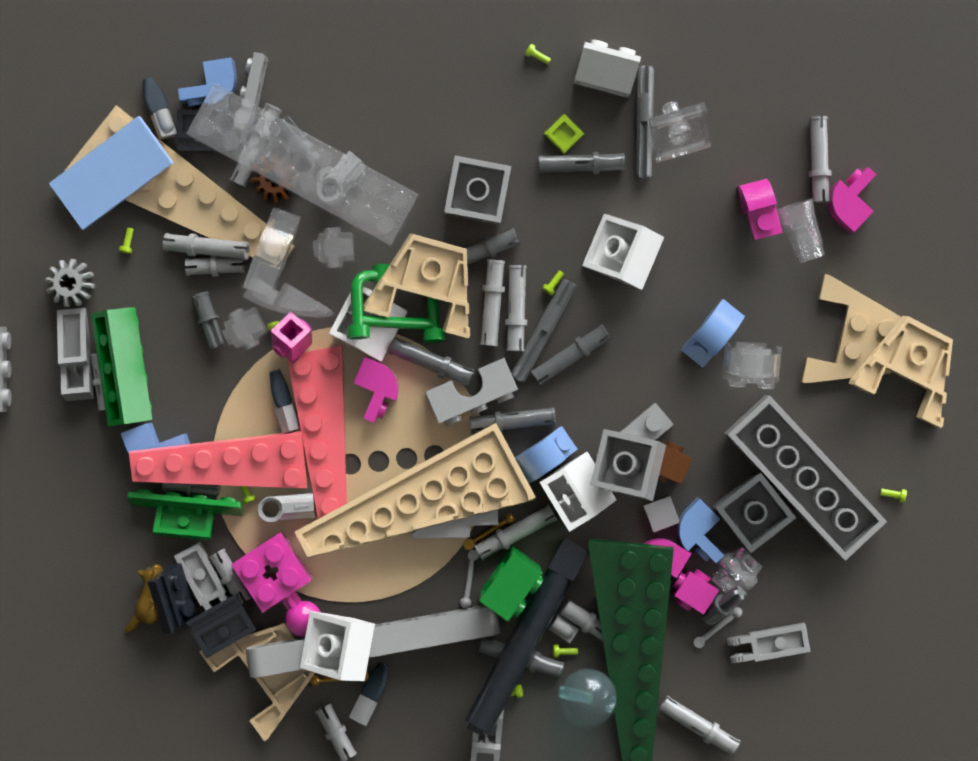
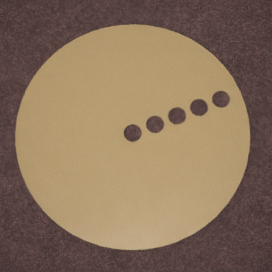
[214,327,480,602]

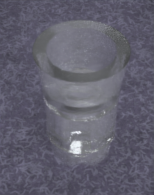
[777,198,825,263]

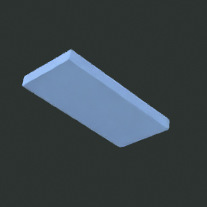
[49,116,174,230]

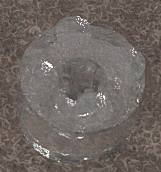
[722,342,782,389]

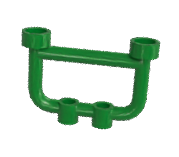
[346,264,446,343]

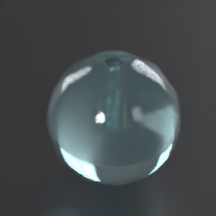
[558,669,617,727]

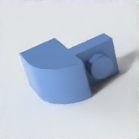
[178,58,238,110]
[681,299,745,368]
[121,422,190,453]
[515,426,577,484]
[677,497,724,563]

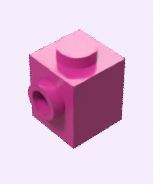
[271,312,312,363]
[672,569,719,614]

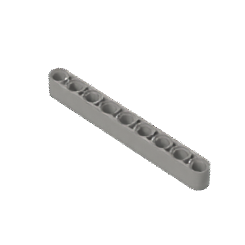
[245,605,501,678]

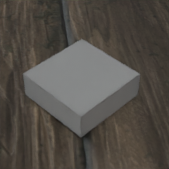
[643,495,679,532]

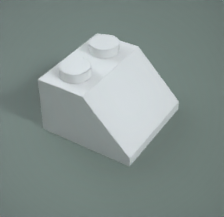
[582,214,664,290]
[300,611,375,681]

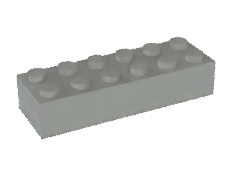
[724,395,887,561]

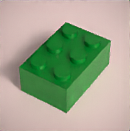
[479,545,543,621]

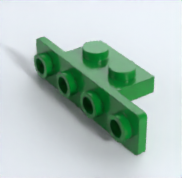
[127,489,244,541]

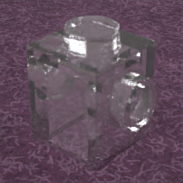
[313,227,355,268]
[222,307,269,351]

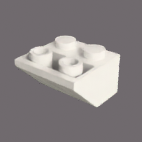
[574,40,641,98]
[329,286,408,362]
[539,452,616,532]

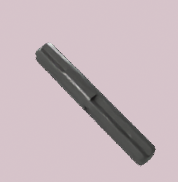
[636,65,654,179]
[511,279,576,382]

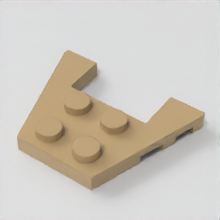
[363,233,470,338]
[801,274,901,383]
[848,316,953,428]
[200,622,315,741]

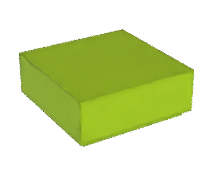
[544,114,584,155]

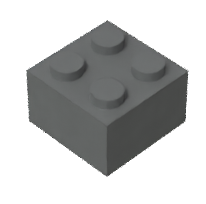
[712,471,796,553]

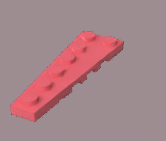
[287,345,347,519]
[129,431,307,488]

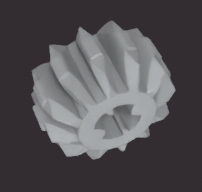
[45,259,95,307]

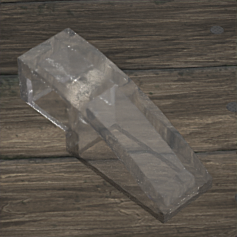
[243,208,301,298]
[243,277,336,318]

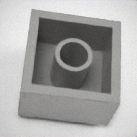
[444,156,511,225]
[590,429,666,501]

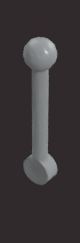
[460,549,479,608]
[693,607,743,648]

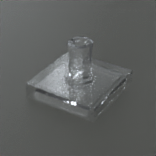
[649,102,711,163]

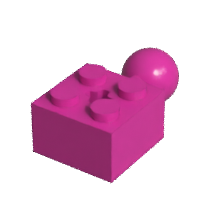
[231,531,320,637]

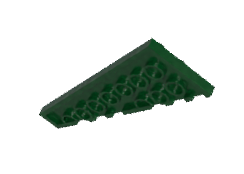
[588,538,674,761]

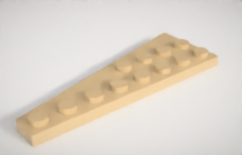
[65,105,295,269]
[295,423,536,558]

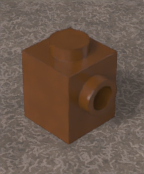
[658,441,693,484]

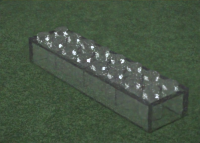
[186,83,420,247]

